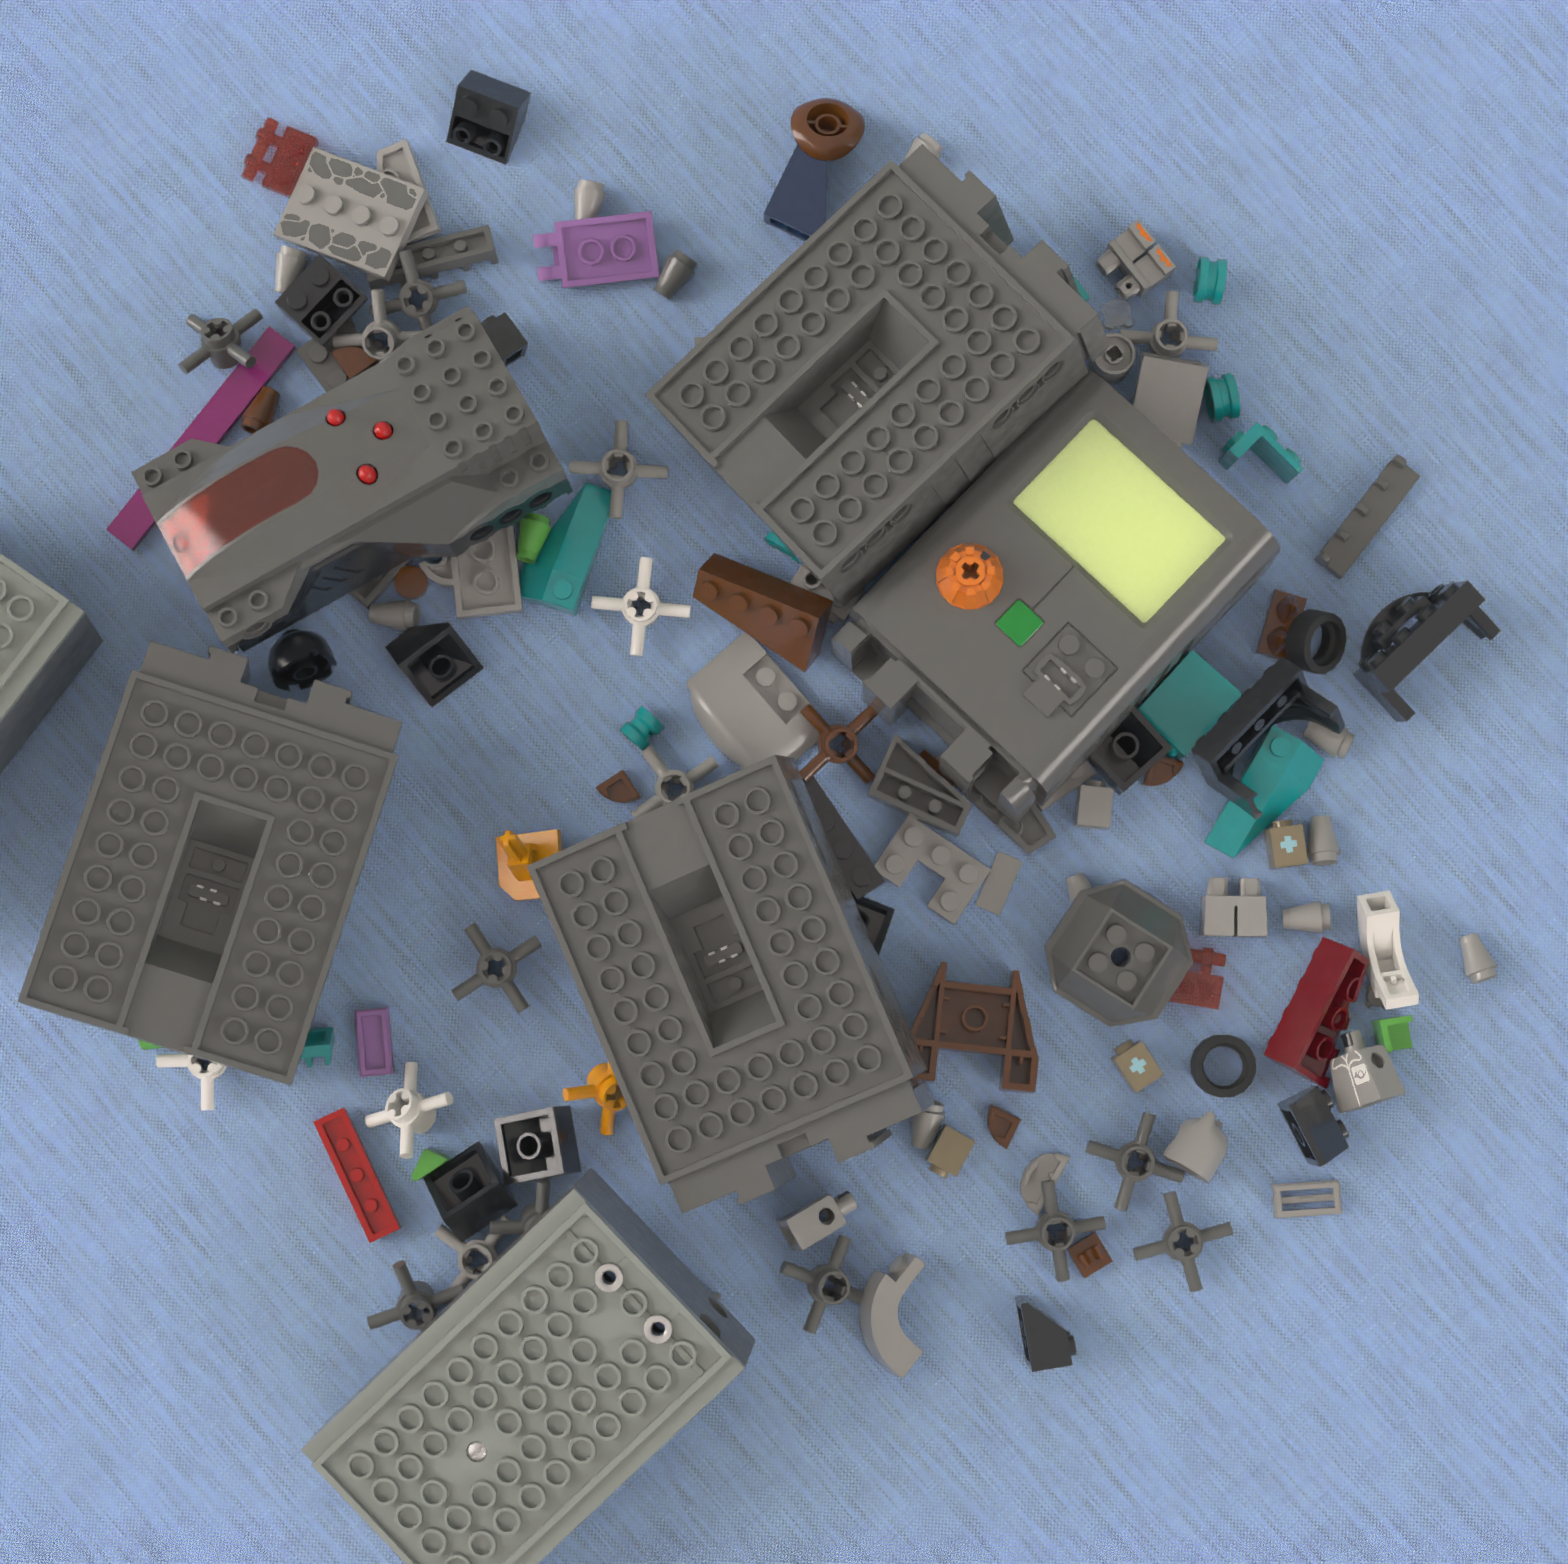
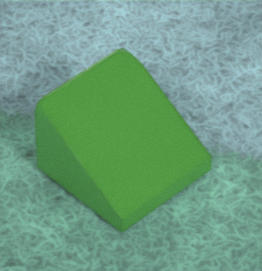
[411,1147,451,1181]

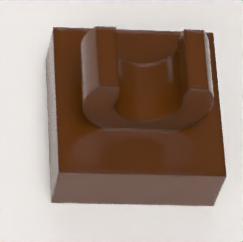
[1066,1232,1113,1278]

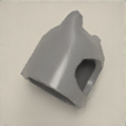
[1162,1111,1228,1183]

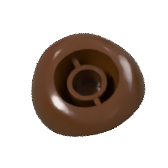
[790,98,865,161]

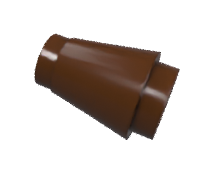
[241,386,280,434]

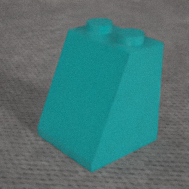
[1137,649,1243,759]

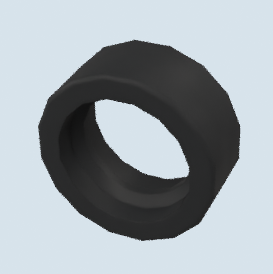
[1285,609,1347,674]
[1190,1035,1256,1098]

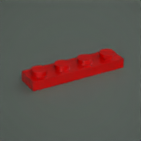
[313,1107,402,1243]

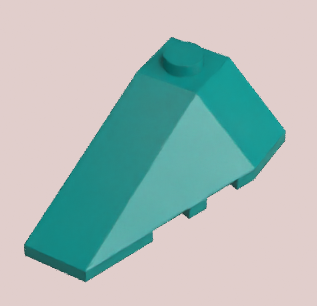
[520,483,611,616]
[1203,725,1324,858]

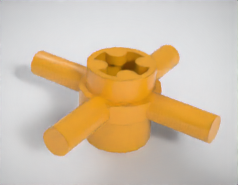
[563,1061,627,1135]

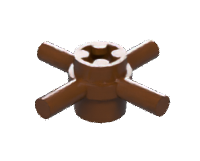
[799,703,878,784]

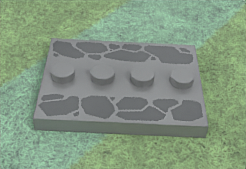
[274,147,429,281]

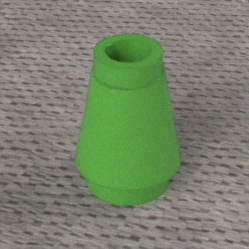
[516,513,551,564]

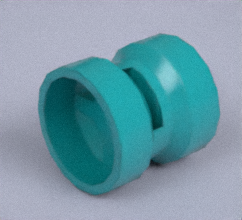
[619,705,665,751]

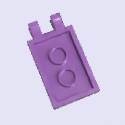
[533,211,659,288]

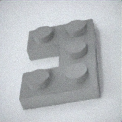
[874,815,991,925]

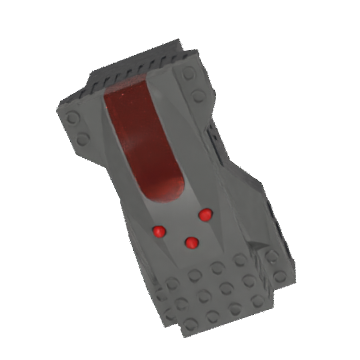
[131,306,573,653]

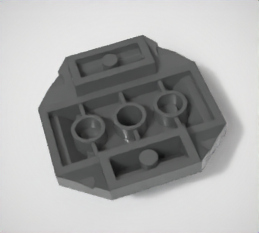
[1044,879,1194,1027]

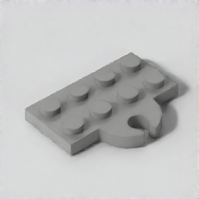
[419,525,524,620]

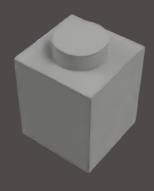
[1073,780,1114,830]

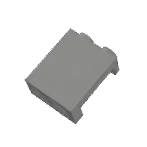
[1132,351,1209,448]

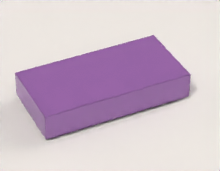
[354,1007,395,1077]

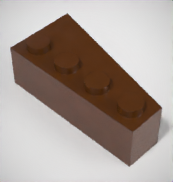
[693,553,833,672]

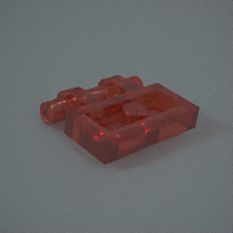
[241,117,319,199]
[1169,947,1226,1010]

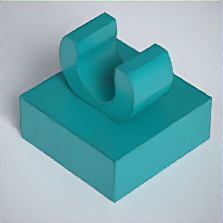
[301,1027,335,1067]

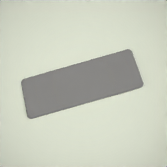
[976,852,1022,915]

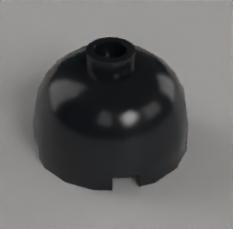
[268,629,337,691]

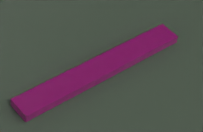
[106,326,296,551]

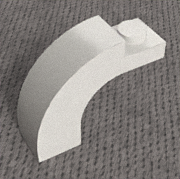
[1357,890,1419,1010]

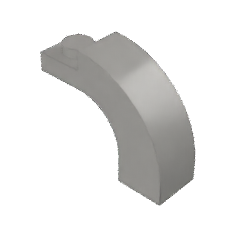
[860,1253,926,1378]

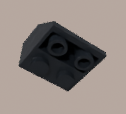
[446,70,531,165]
[275,255,368,347]

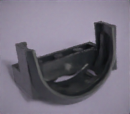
[1353,580,1501,722]
[1191,657,1345,819]

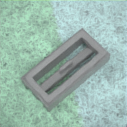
[1271,1180,1342,1218]

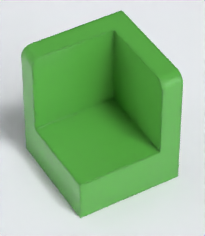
[1371,1015,1413,1053]

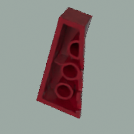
[1263,937,1370,1089]

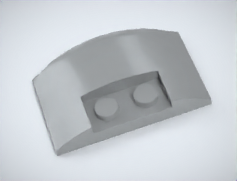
[687,632,825,769]

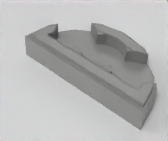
[1020,1153,1070,1215]

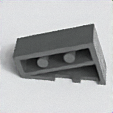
[866,733,972,838]

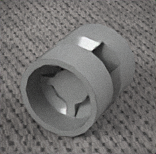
[1088,333,1135,384]

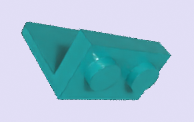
[1218,422,1303,484]

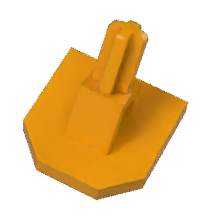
[496,829,562,901]

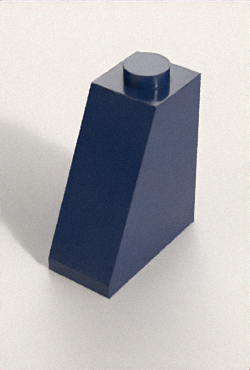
[764,144,827,241]

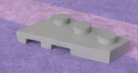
[377,139,442,246]

